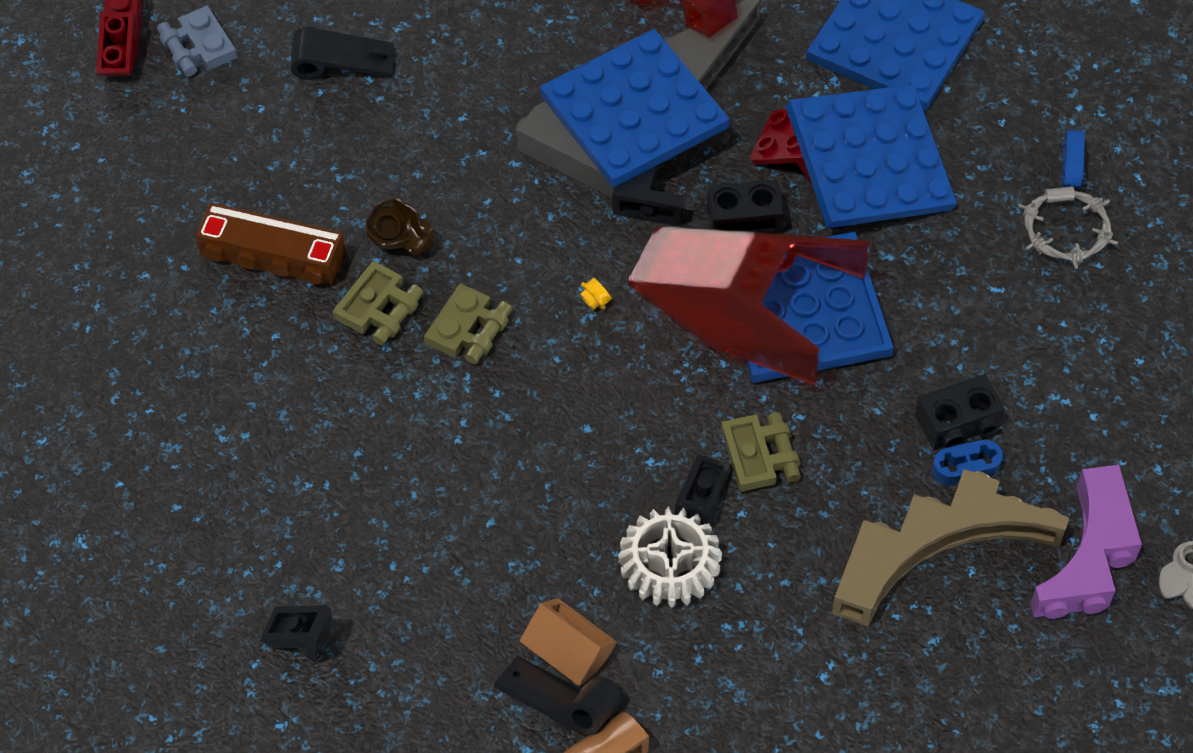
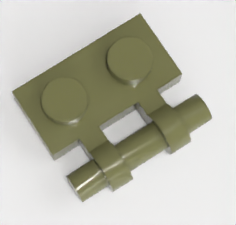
[332,261,424,346]
[424,283,512,364]
[721,412,801,492]

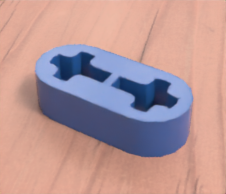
[1061,130,1085,189]
[932,440,1003,486]

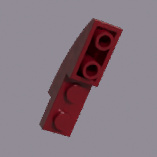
[96,0,143,76]

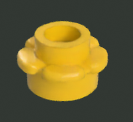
[580,277,612,310]

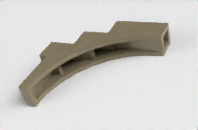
[832,469,1069,626]

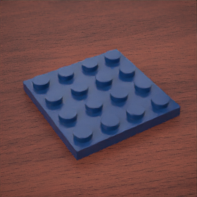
[806,0,985,111]
[540,28,730,188]
[786,84,957,228]
[718,232,894,383]

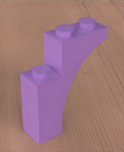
[1030,465,1142,619]

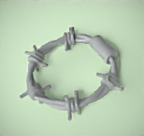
[1018,186,1118,269]

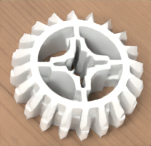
[619,506,722,608]

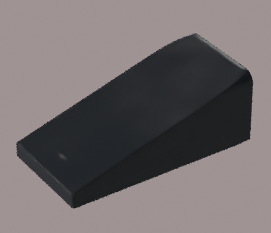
[674,454,732,526]

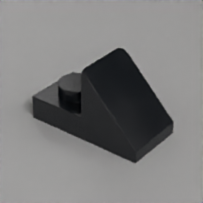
[612,168,684,227]
[260,605,331,662]

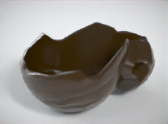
[366,197,435,255]

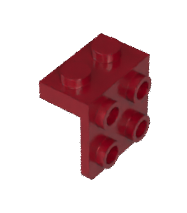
[750,109,812,185]

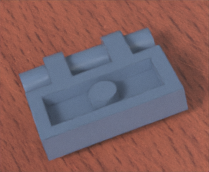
[157,5,238,76]

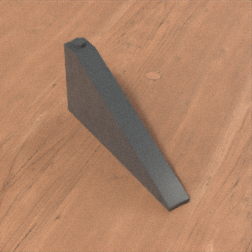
[515,0,761,198]

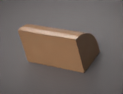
[520,598,617,686]
[563,712,649,753]

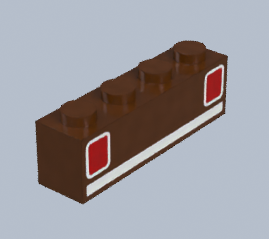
[196,202,346,286]

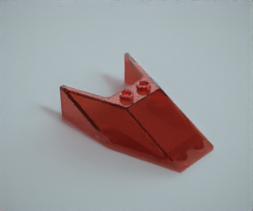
[628,226,870,385]

